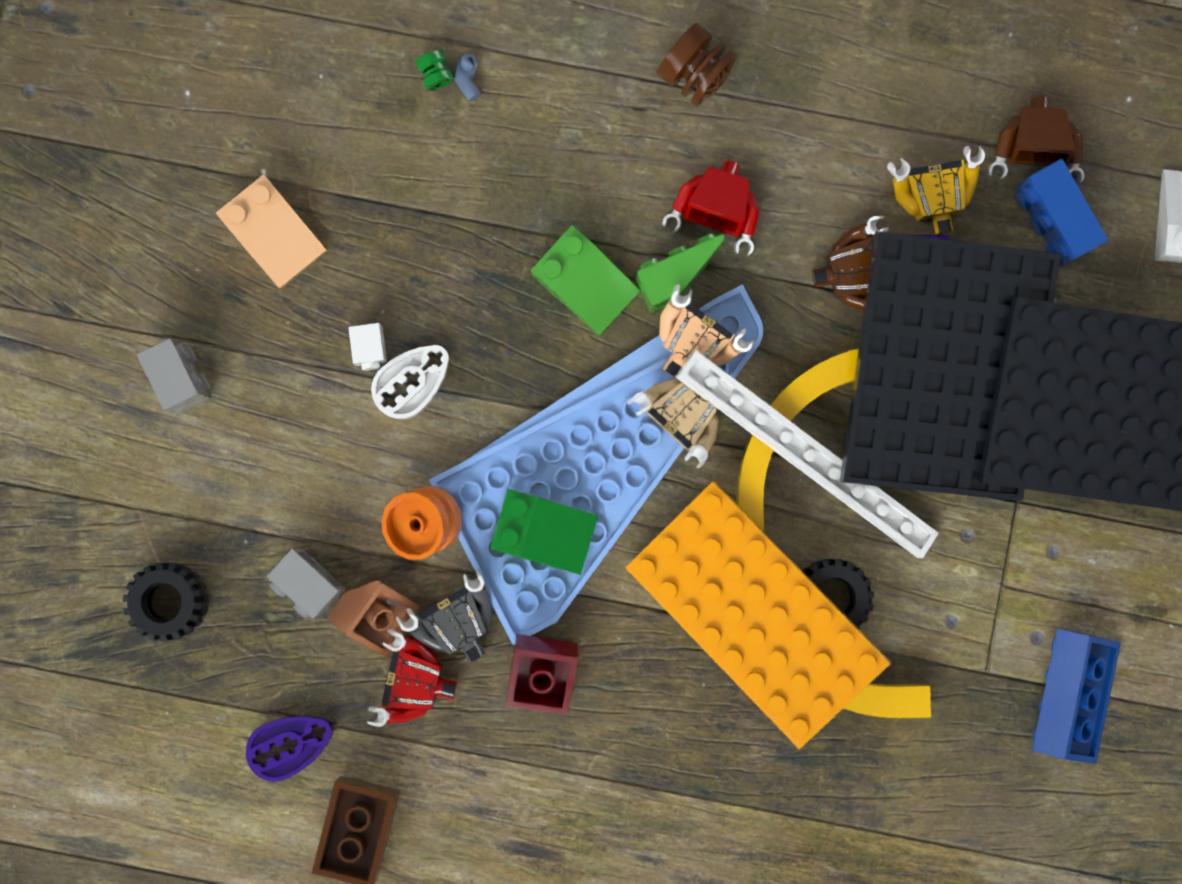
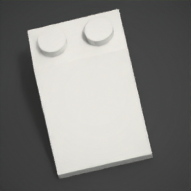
[1154,169,1182,263]

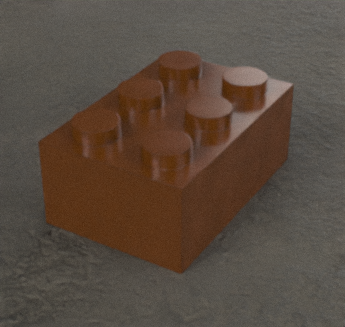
[312,776,400,884]

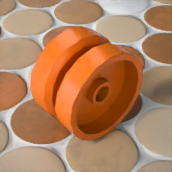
[381,486,462,560]

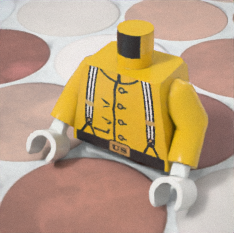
[887,146,985,235]

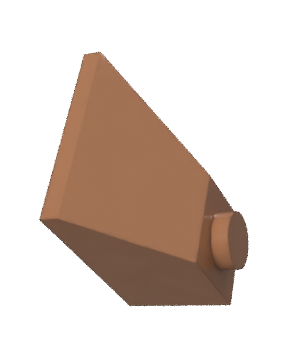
[327,580,421,657]

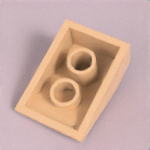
[216,174,327,289]

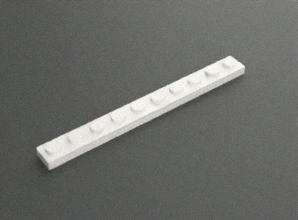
[675,350,939,558]

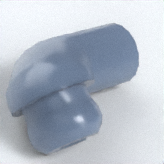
[454,54,481,102]

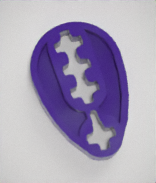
[246,715,334,782]

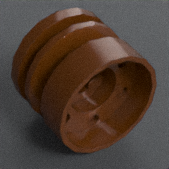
[656,23,737,107]

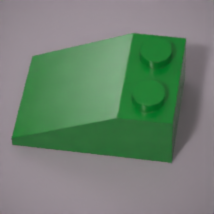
[490,488,598,575]

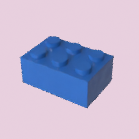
[1015,159,1108,267]

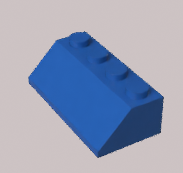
[1032,629,1121,764]

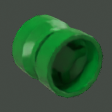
[415,50,454,91]

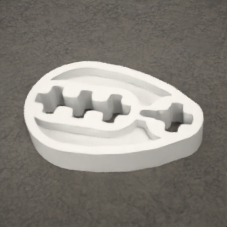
[371,345,450,419]

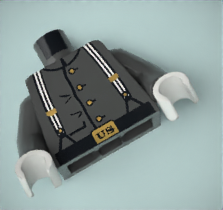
[396,569,492,663]

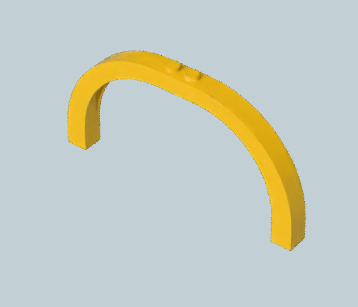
[736,349,931,718]

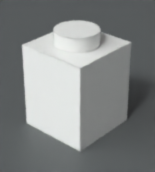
[348,323,387,371]

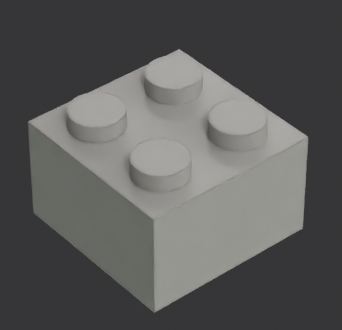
[136,338,211,415]
[266,548,347,619]

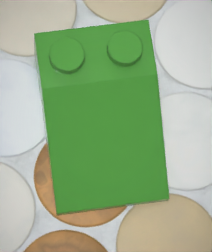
[531,225,640,336]

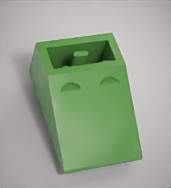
[636,233,725,314]

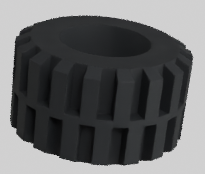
[803,558,874,629]
[123,563,209,642]

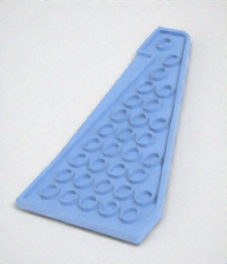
[429,284,763,645]

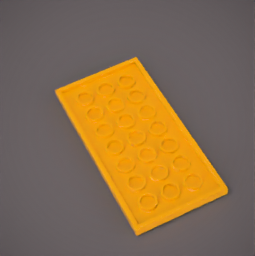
[625,481,891,749]

